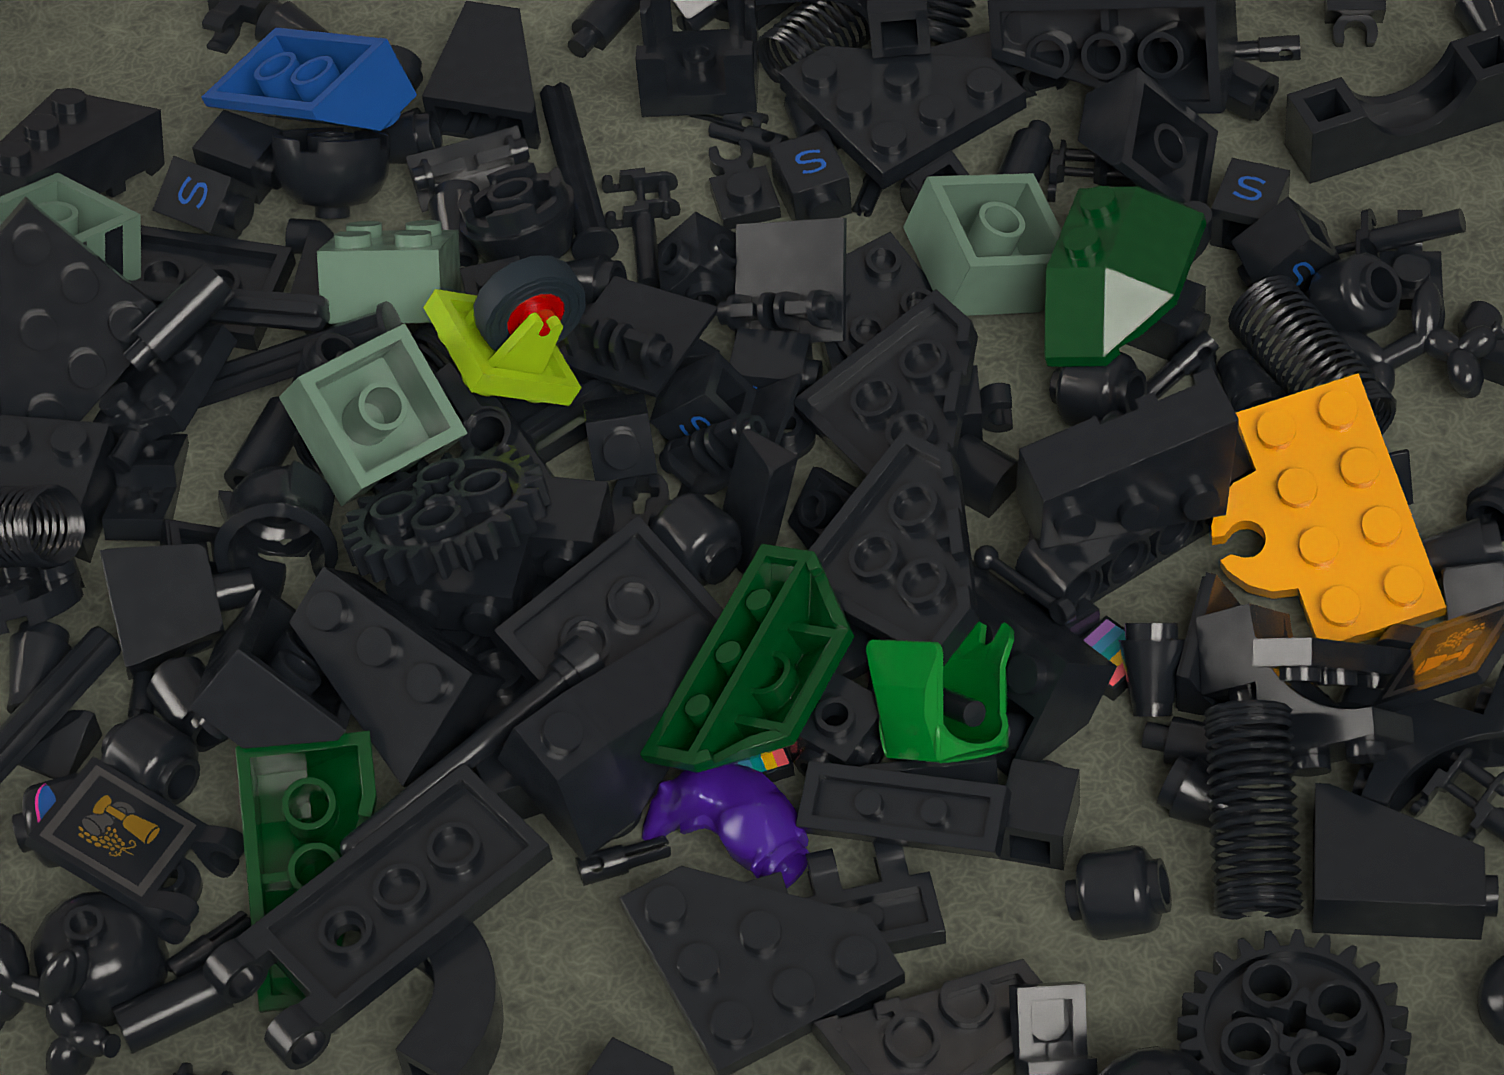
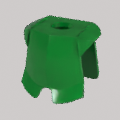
[866,622,1014,763]

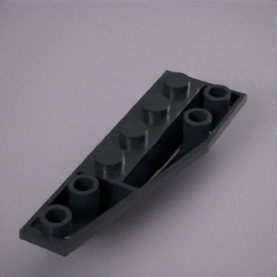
[787,466,1117,776]

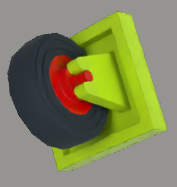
[423,256,586,406]

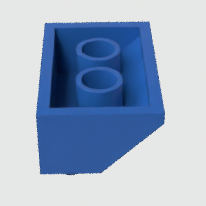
[201,28,417,131]

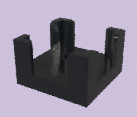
[635,0,759,117]

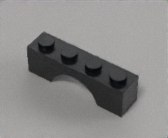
[1284,25,1504,184]

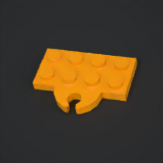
[1211,373,1446,643]

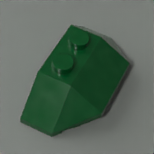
[1045,186,1207,367]
[640,544,855,772]

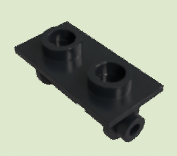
[405,126,530,213]

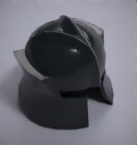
[214,461,338,598]

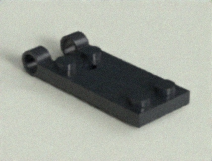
[203,763,553,1070]

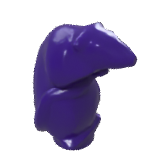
[642,764,810,888]

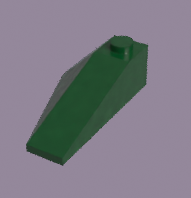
[235,731,377,1013]

